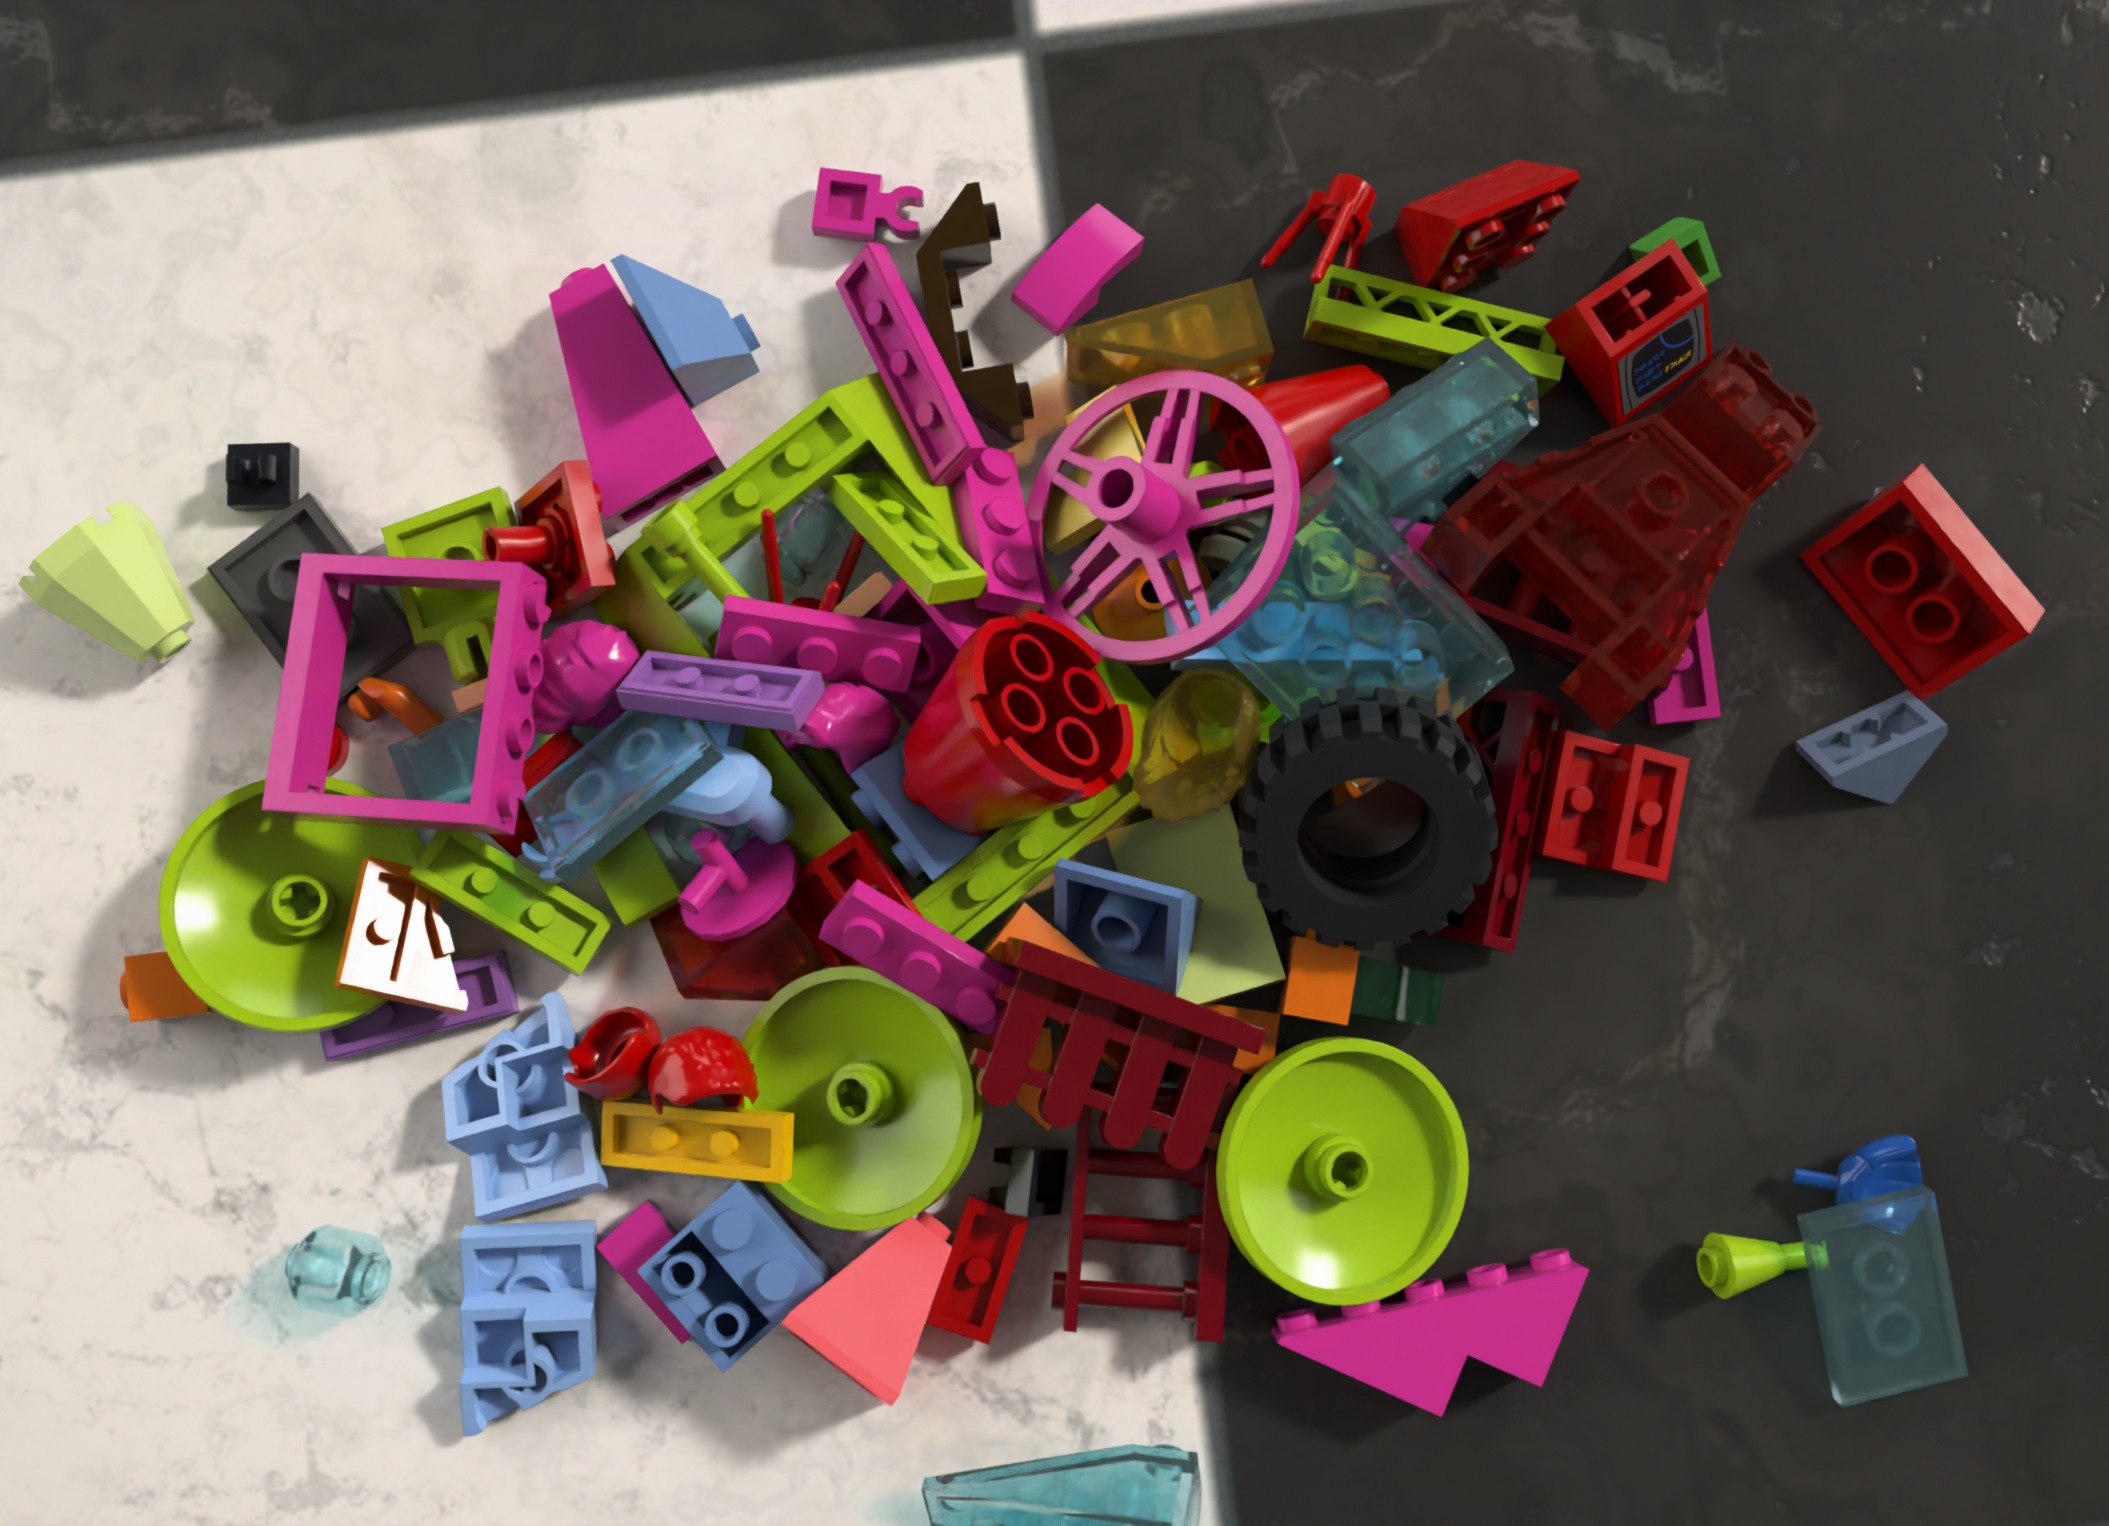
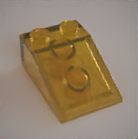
[1063,278,1274,405]

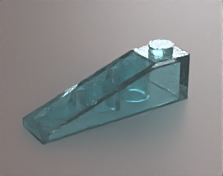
[921,1444,1202,1526]

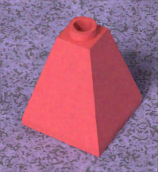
[780,1211,952,1407]

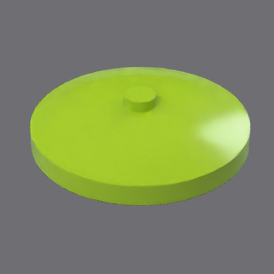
[158,777,425,1035]
[738,964,983,1231]
[1216,1036,1469,1306]

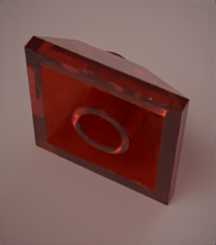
[649,902,827,1001]

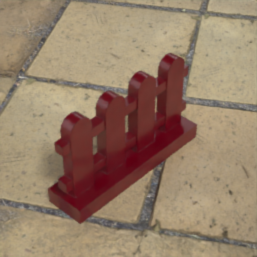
[969,937,1267,1170]

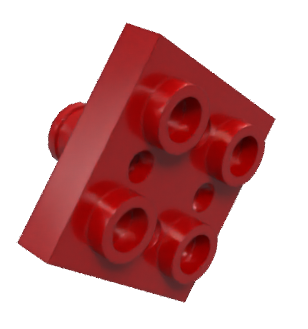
[482,460,616,622]

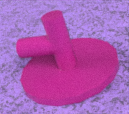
[677,828,800,941]

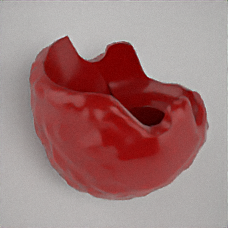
[648,1026,759,1115]

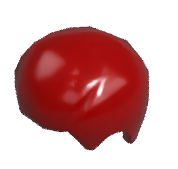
[564,1006,662,1103]

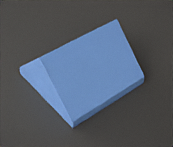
[1054,858,1203,996]

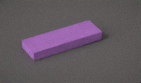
[616,650,825,732]
[319,950,520,1062]

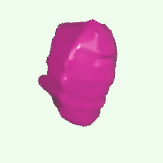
[531,620,641,735]
[773,681,901,774]

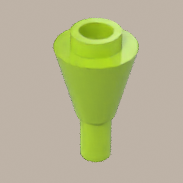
[1697,1233,1822,1299]

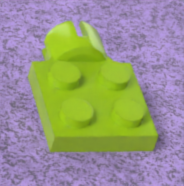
[381,486,530,686]

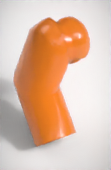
[348,677,445,742]

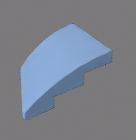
[441,991,608,1223]
[459,1220,598,1437]

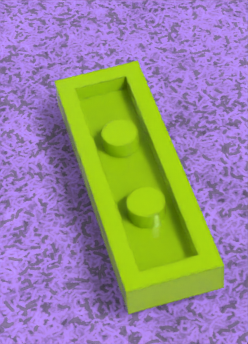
[827,470,988,605]
[407,830,614,977]

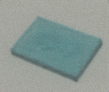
[523,710,724,885]
[1797,1184,1968,1407]

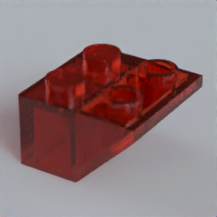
[1648,340,1824,514]

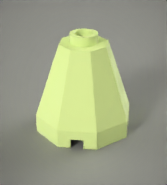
[18,501,195,664]

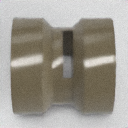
[1196,497,1272,579]

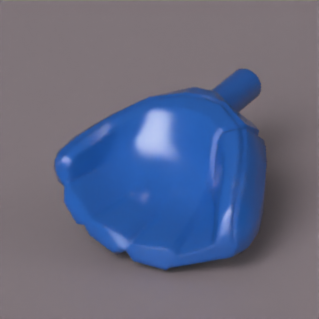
[1792,1134,1923,1234]

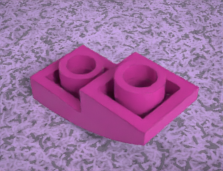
[1011,203,1144,337]

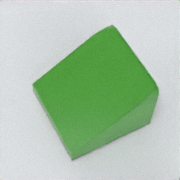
[1629,217,1721,286]

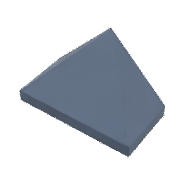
[1796,690,1948,805]

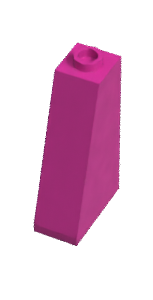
[549,263,726,532]

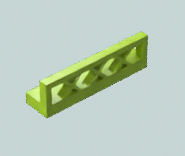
[1303,264,1565,397]

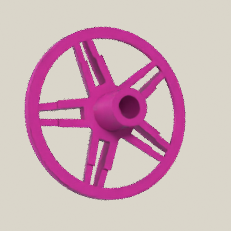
[1026,370,1300,665]

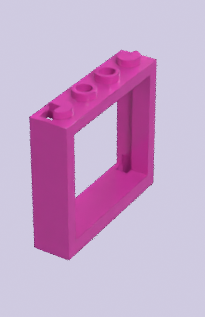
[261,553,552,835]

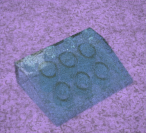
[1189,462,1515,795]

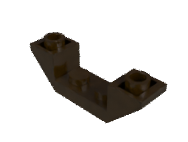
[916,182,1034,442]

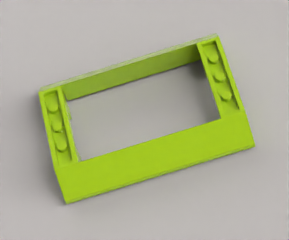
[590,371,1199,944]

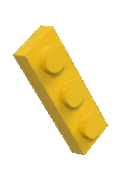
[600,1098,794,1184]

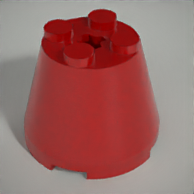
[902,610,1133,837]

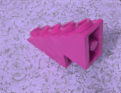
[1271,1248,1589,1417]

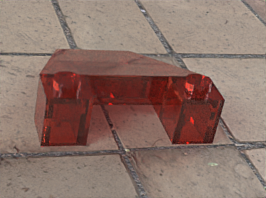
[1419,413,1753,733]

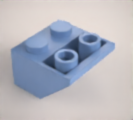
[850,739,995,882]
[637,1179,833,1373]

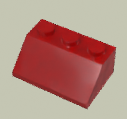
[1800,463,2045,702]

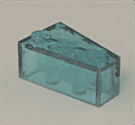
[1329,337,1540,564]

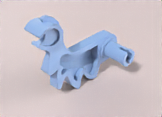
[522,716,795,883]

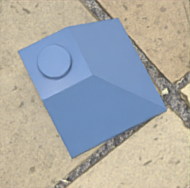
[610,254,761,406]

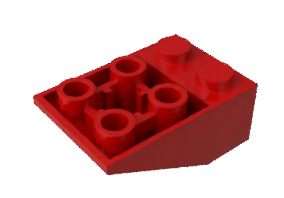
[1392,160,1581,293]

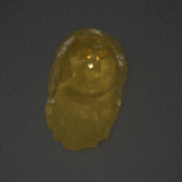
[1132,666,1262,824]

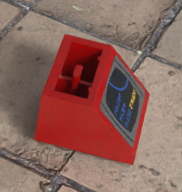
[1544,238,1712,429]

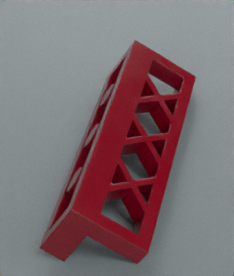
[1416,686,1562,954]

